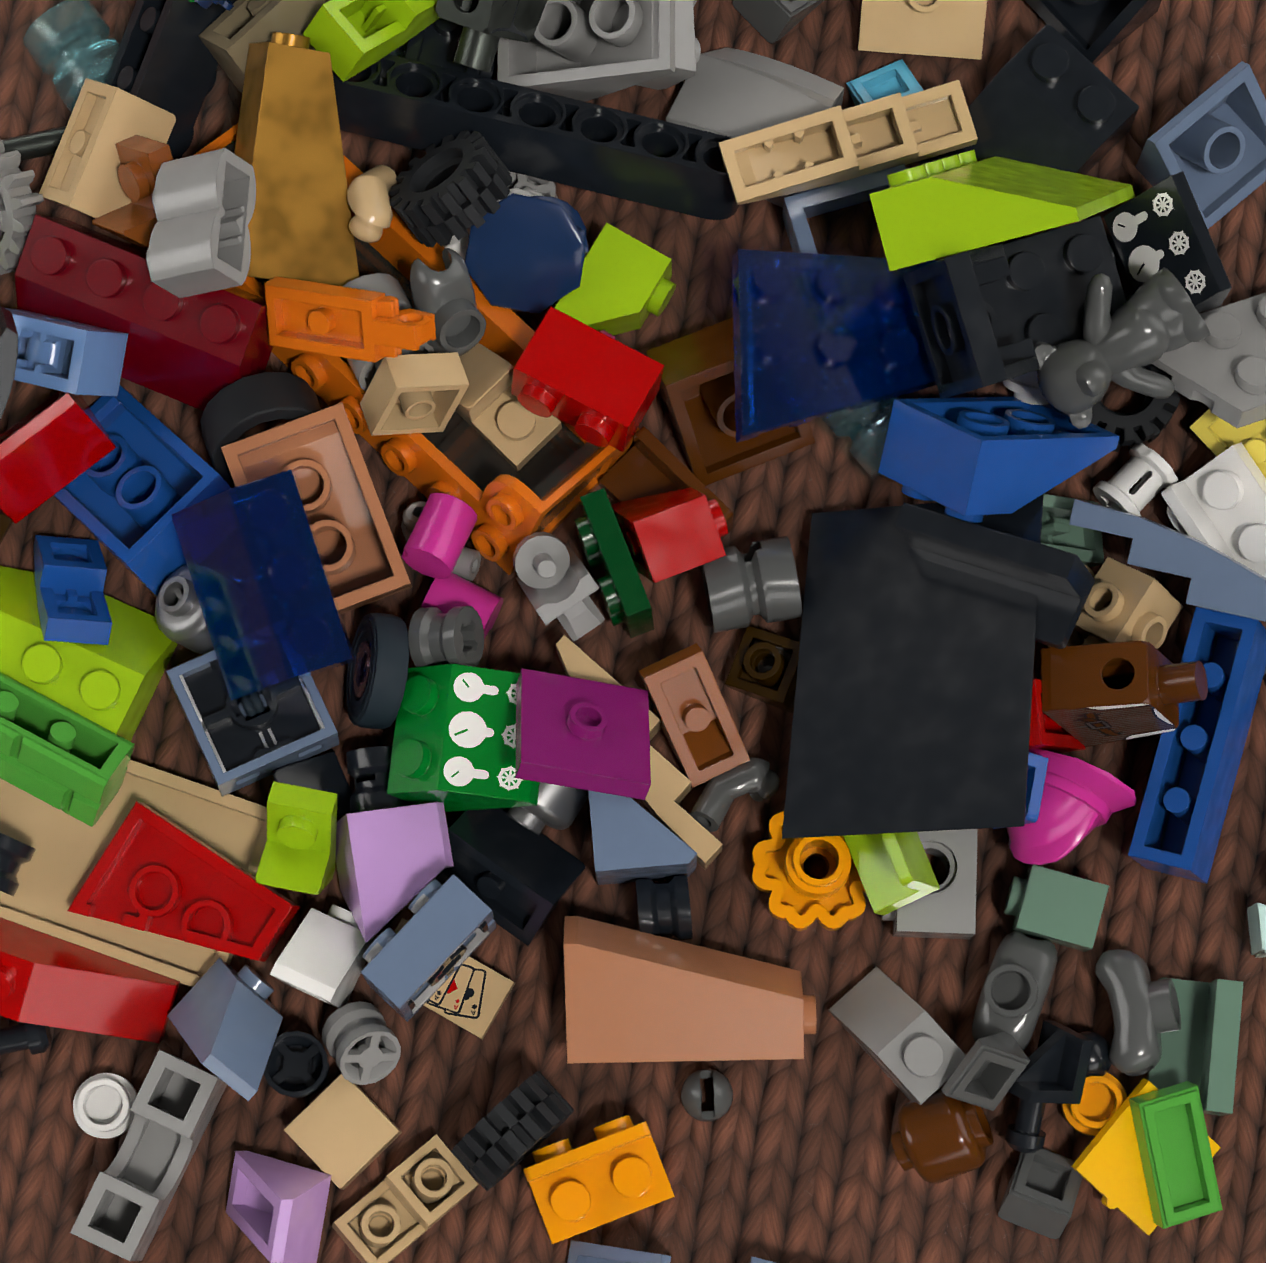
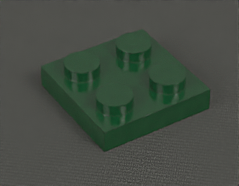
[574,488,654,638]

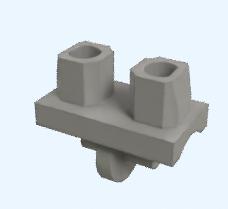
[513,532,605,641]

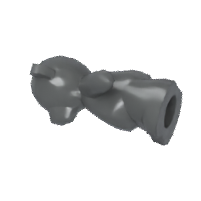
[1033,267,1210,429]

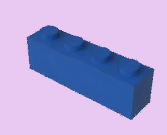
[1128,607,1266,884]

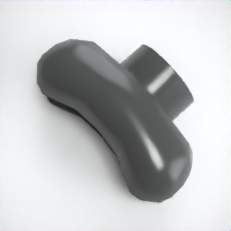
[410,248,486,356]
[972,930,1057,1051]
[1095,949,1181,1076]

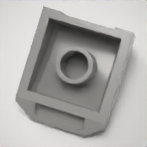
[666,47,844,208]

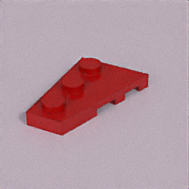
[67,801,300,962]

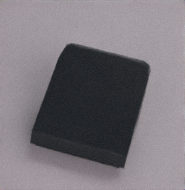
[272,751,352,820]

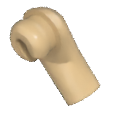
[347,165,397,243]

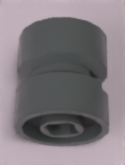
[701,536,802,633]

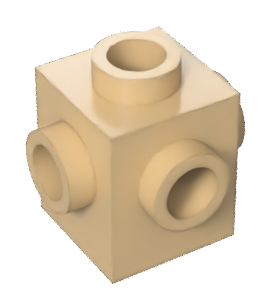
[1075,557,1183,649]

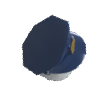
[443,186,589,314]

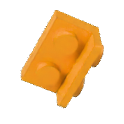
[523,1115,675,1244]

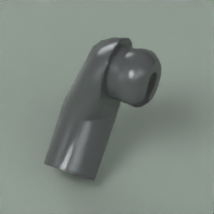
[690,757,780,832]

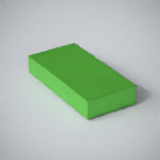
[1129,1081,1223,1229]

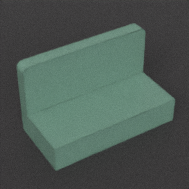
[1147,977,1244,1116]

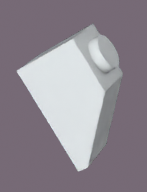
[270,904,375,1008]

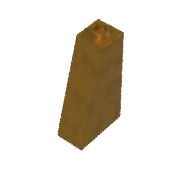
[234,32,359,286]

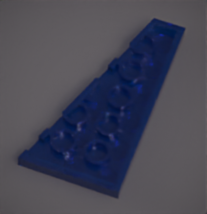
[732,249,936,443]

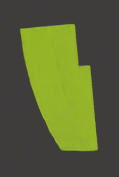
[303,0,439,82]

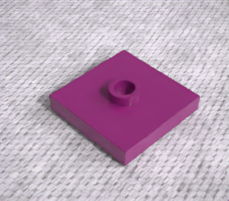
[515,668,651,800]

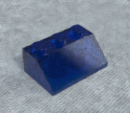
[171,470,356,701]

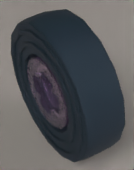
[346,613,409,729]

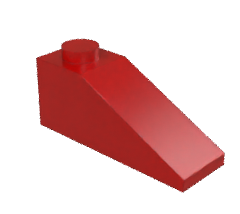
[0,917,180,1043]

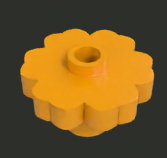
[752,811,866,931]

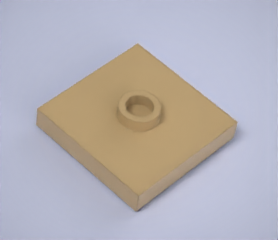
[858,0,987,60]

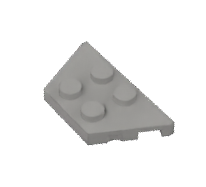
[1151,293,1266,428]

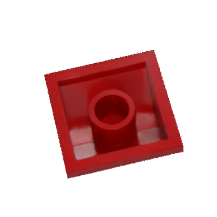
[0,391,116,524]

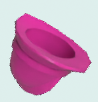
[1007,749,1136,865]

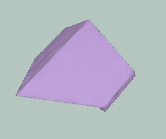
[336,802,454,943]
[226,1151,331,1263]

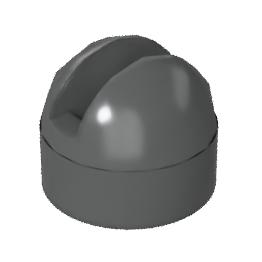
[681,1069,733,1122]

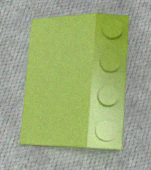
[869,150,1135,271]

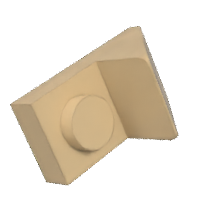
[455,342,562,472]

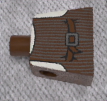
[1041,641,1208,747]

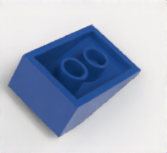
[53,385,248,597]
[878,396,1120,523]

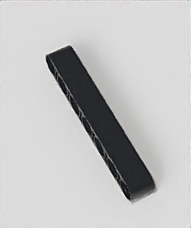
[332,54,739,220]

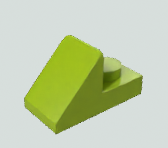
[255,781,338,895]

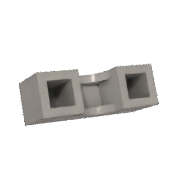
[70,1050,227,1261]

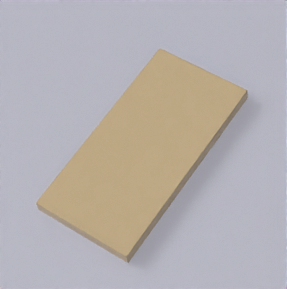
[0,760,267,987]

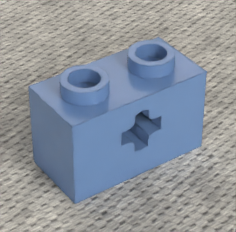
[5,308,128,396]

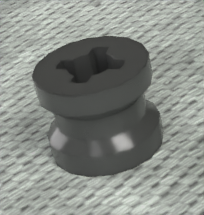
[408,606,484,667]

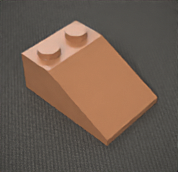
[221,402,412,632]

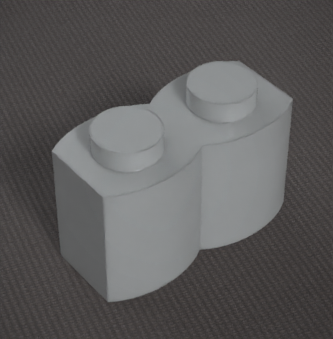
[146,148,256,298]

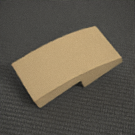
[331,1134,478,1263]

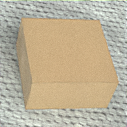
[360,352,470,436]
[284,1074,402,1190]

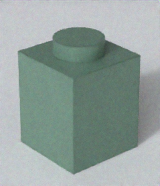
[1004,865,1109,952]

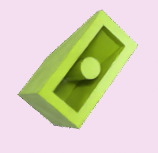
[555,222,676,335]

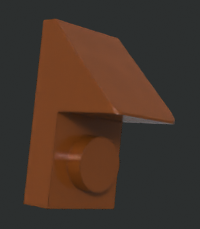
[92,135,173,250]
[639,643,750,788]

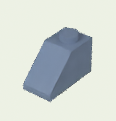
[167,957,283,1101]

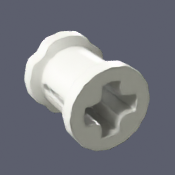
[1093,443,1178,516]

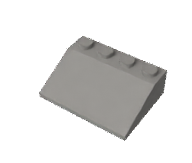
[497,0,675,102]

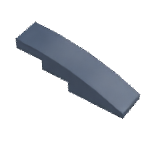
[1069,499,1266,622]

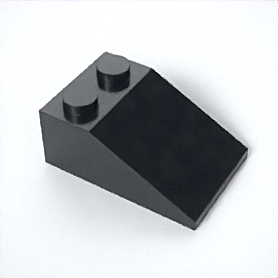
[918,23,1139,246]

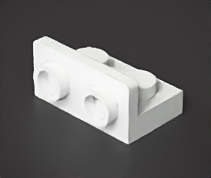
[1161,443,1266,577]

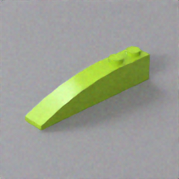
[0,566,178,742]

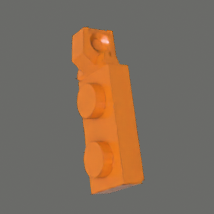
[264,276,436,363]

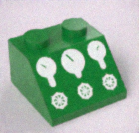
[387,664,540,812]

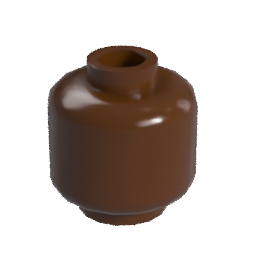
[891,1090,994,1184]

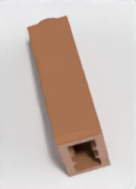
[563,916,816,1064]

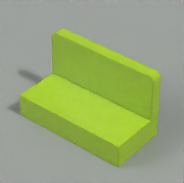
[843,832,940,916]

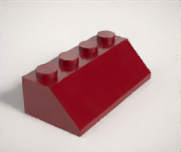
[15,214,273,411]

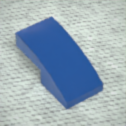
[34,535,112,645]

